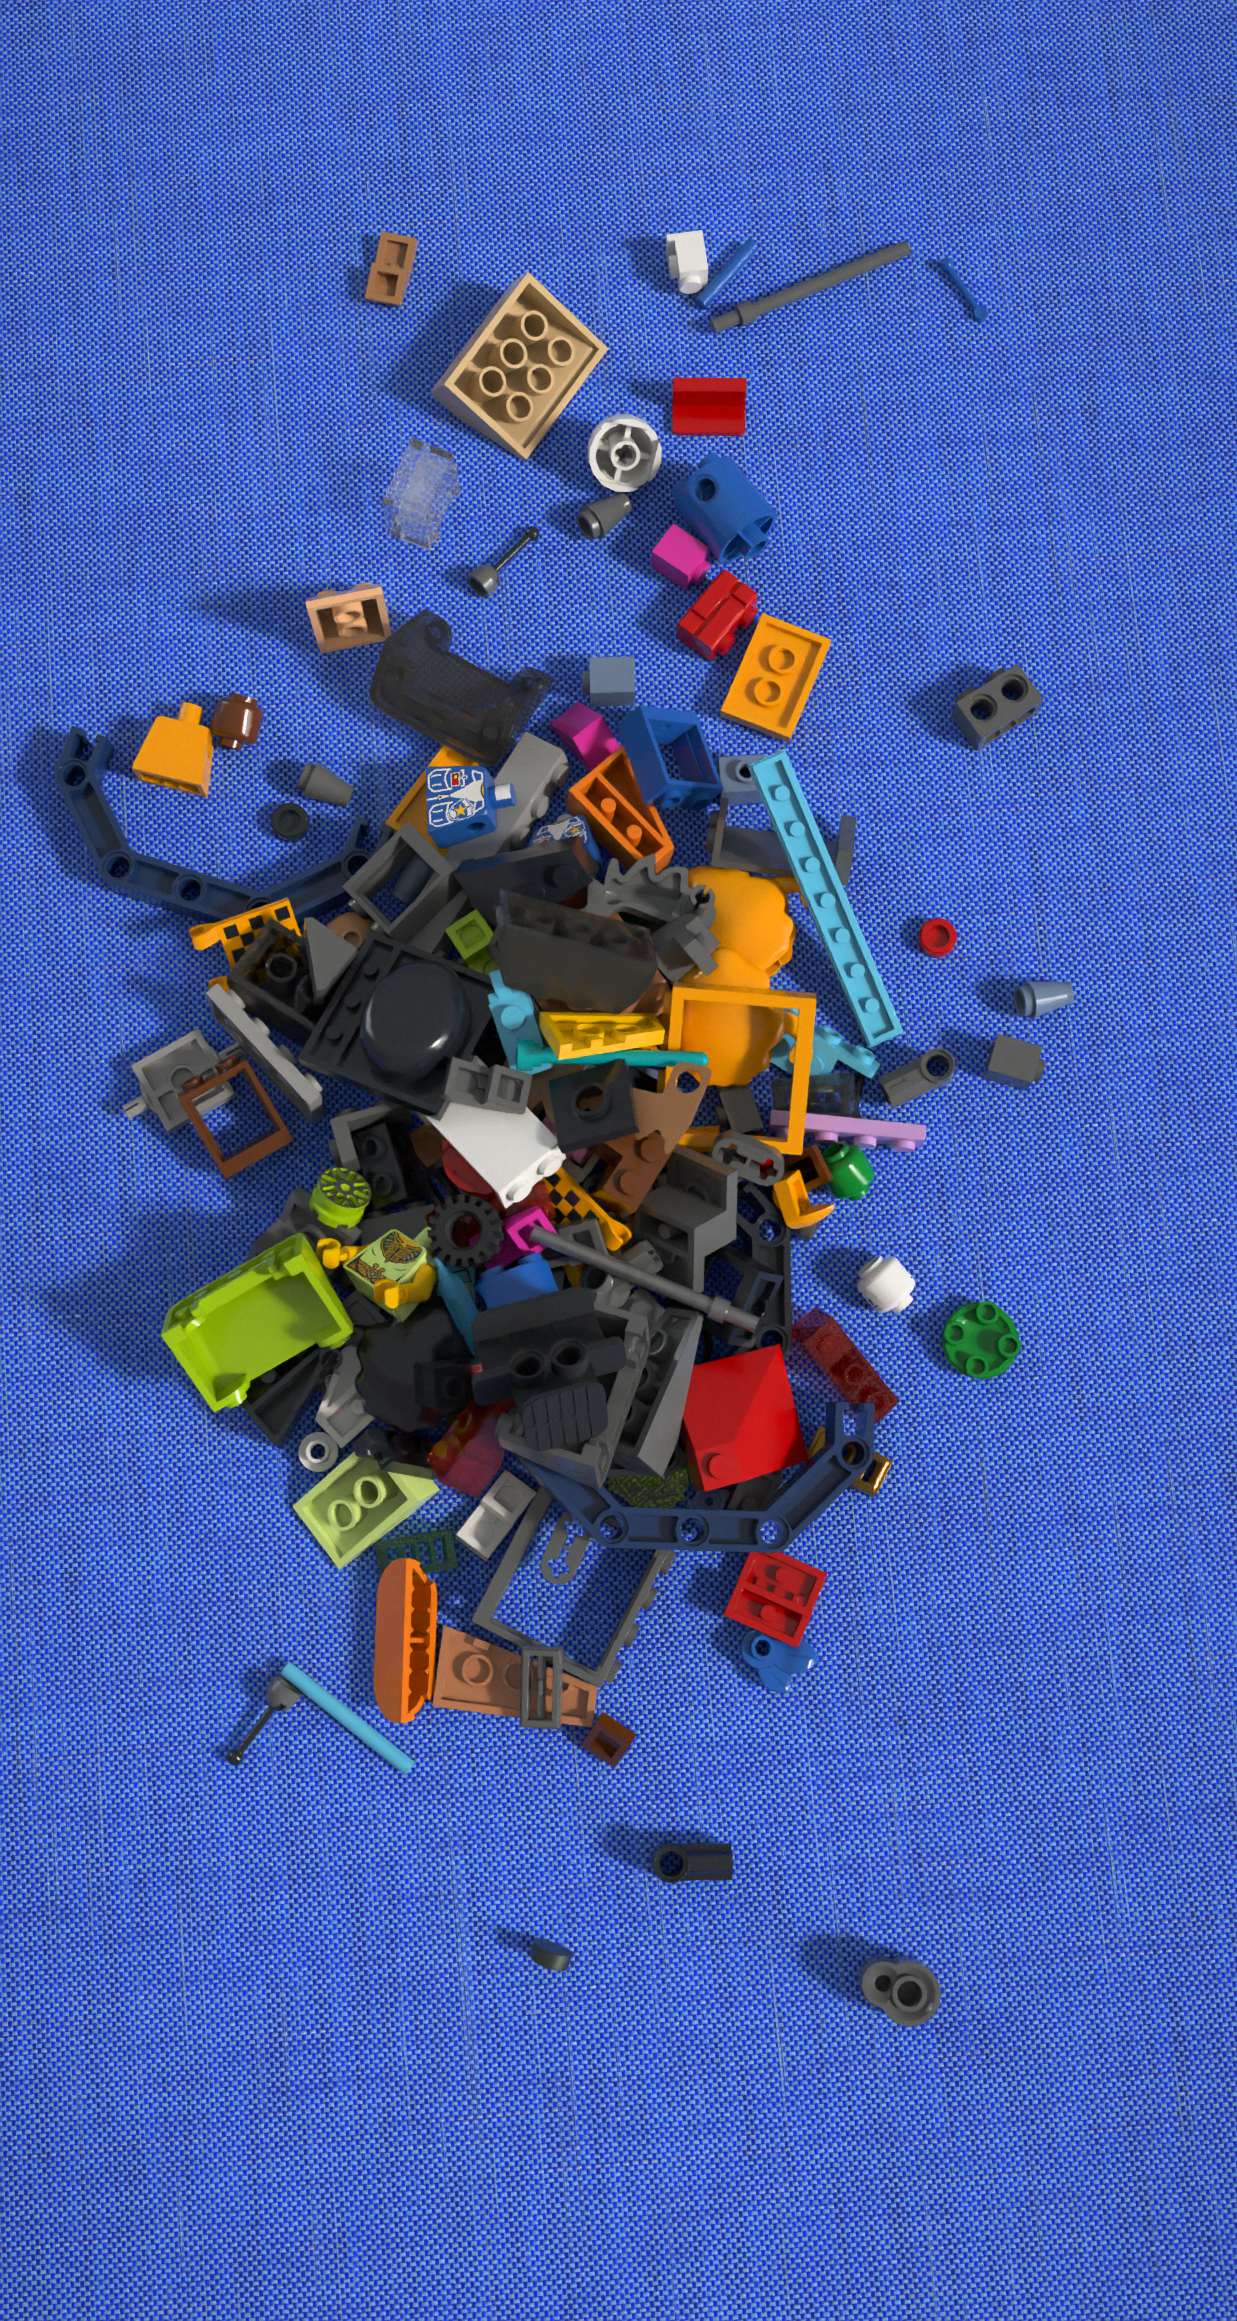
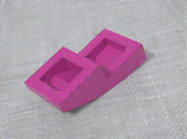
[468,1205,558,1270]

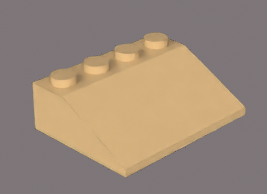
[430,272,608,461]

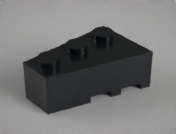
[453,835,600,933]
[240,1343,338,1450]

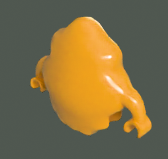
[688,866,809,977]
[638,946,814,1087]

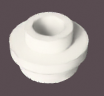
[298,1432,339,1472]

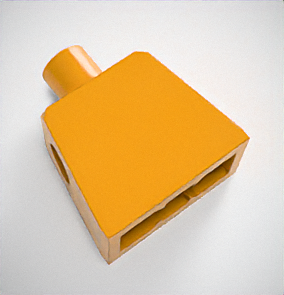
[132,702,214,798]

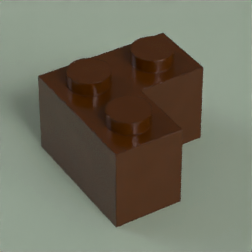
[586,1132,676,1218]

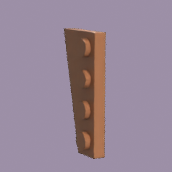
[432,1625,598,1727]

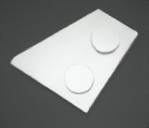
[315,1346,375,1449]

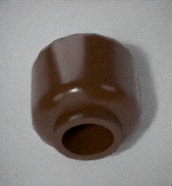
[210,692,264,751]

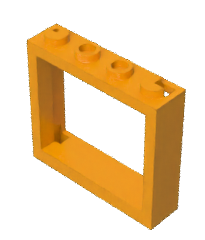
[656,981,817,1155]

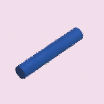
[695,239,758,310]

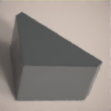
[304,917,357,1005]

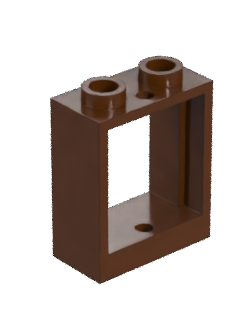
[177,1055,293,1179]

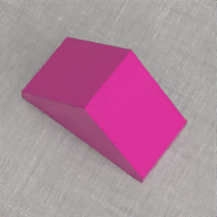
[550,702,620,773]

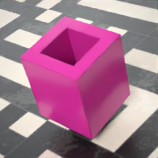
[651,523,711,591]

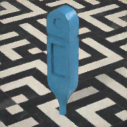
[433,1256,479,1356]

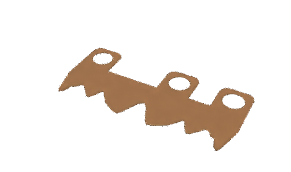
[503,1043,712,1154]

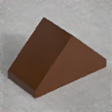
[761,1144,833,1204]

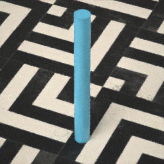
[280,1662,415,1775]

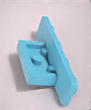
[770,1008,881,1091]

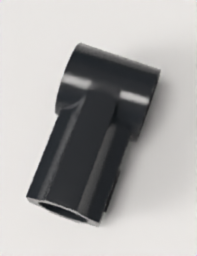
[650,1841,733,1883]

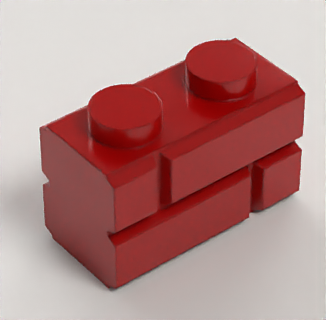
[676,569,759,662]

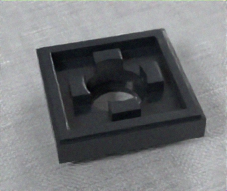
[549,1059,640,1154]

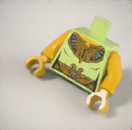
[316,1226,439,1322]

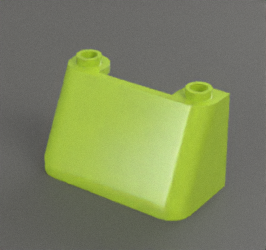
[161,1233,353,1413]

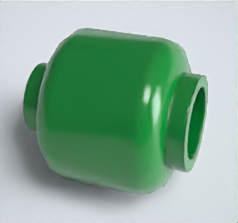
[818,1141,875,1201]

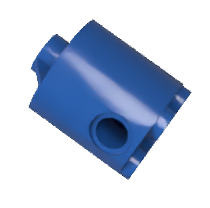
[671,452,777,564]
[473,1253,559,1312]

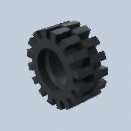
[427,1194,505,1269]

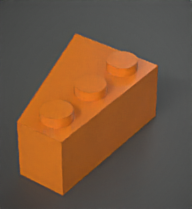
[566,744,674,875]

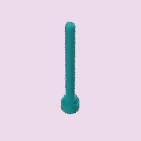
[516,1038,709,1071]

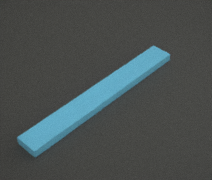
[747,749,904,1048]

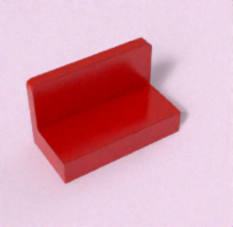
[672,377,747,436]

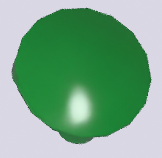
[942,1301,1021,1379]

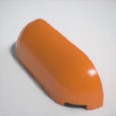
[374,1558,437,1723]

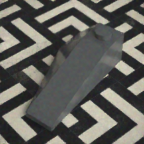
[612,1307,704,1477]

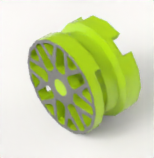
[309,1167,372,1229]

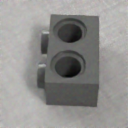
[951,664,1044,752]

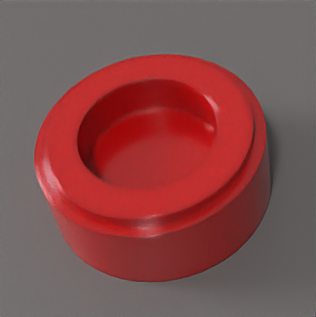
[917,918,957,958]

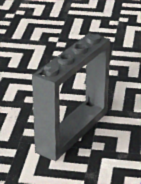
[471,1485,676,1688]

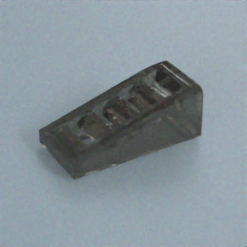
[772,1073,856,1118]

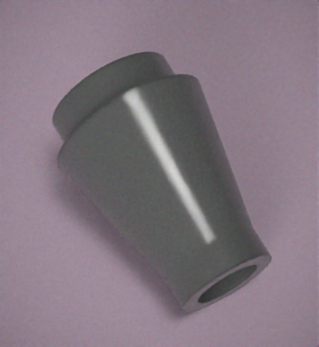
[576,492,632,540]
[296,762,355,808]

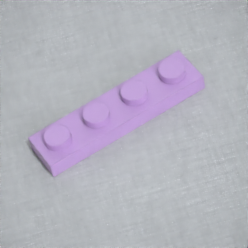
[768,1110,926,1152]

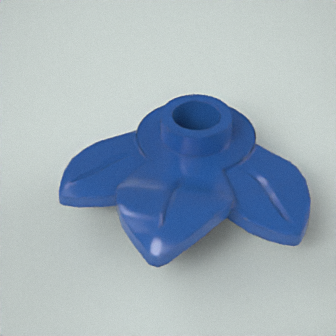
[740,1629,818,1693]

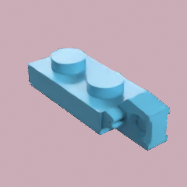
[488,967,553,1075]

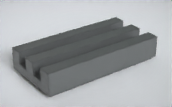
[520,1643,563,1729]

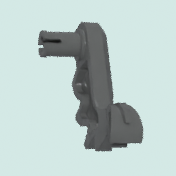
[554,854,716,951]

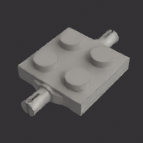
[122,1028,245,1134]

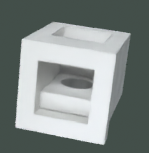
[666,230,708,294]

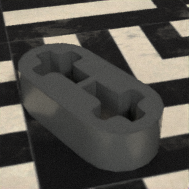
[712,1130,784,1186]
[540,1513,590,1585]

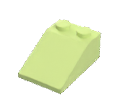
[292,1427,440,1570]

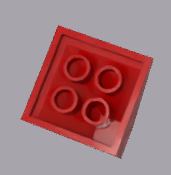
[680,1344,809,1492]

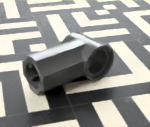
[877,1048,955,1109]

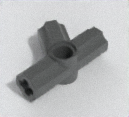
[579,1232,664,1308]

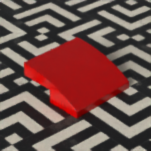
[723,1552,828,1648]

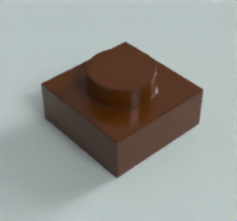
[581,1712,637,1768]

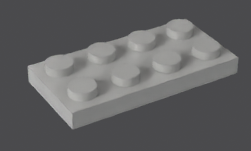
[206,983,325,1126]

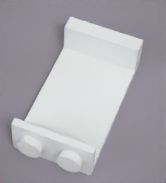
[416,1056,567,1209]

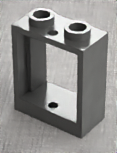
[342,821,463,944]

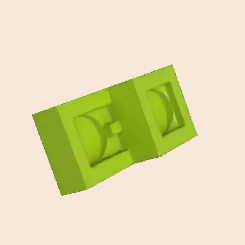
[444,909,499,976]

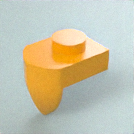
[773,1169,835,1229]

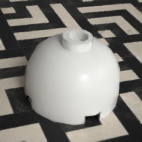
[587,414,662,492]

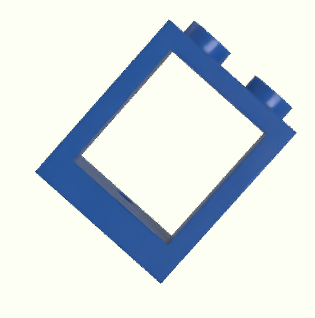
[617,705,724,811]

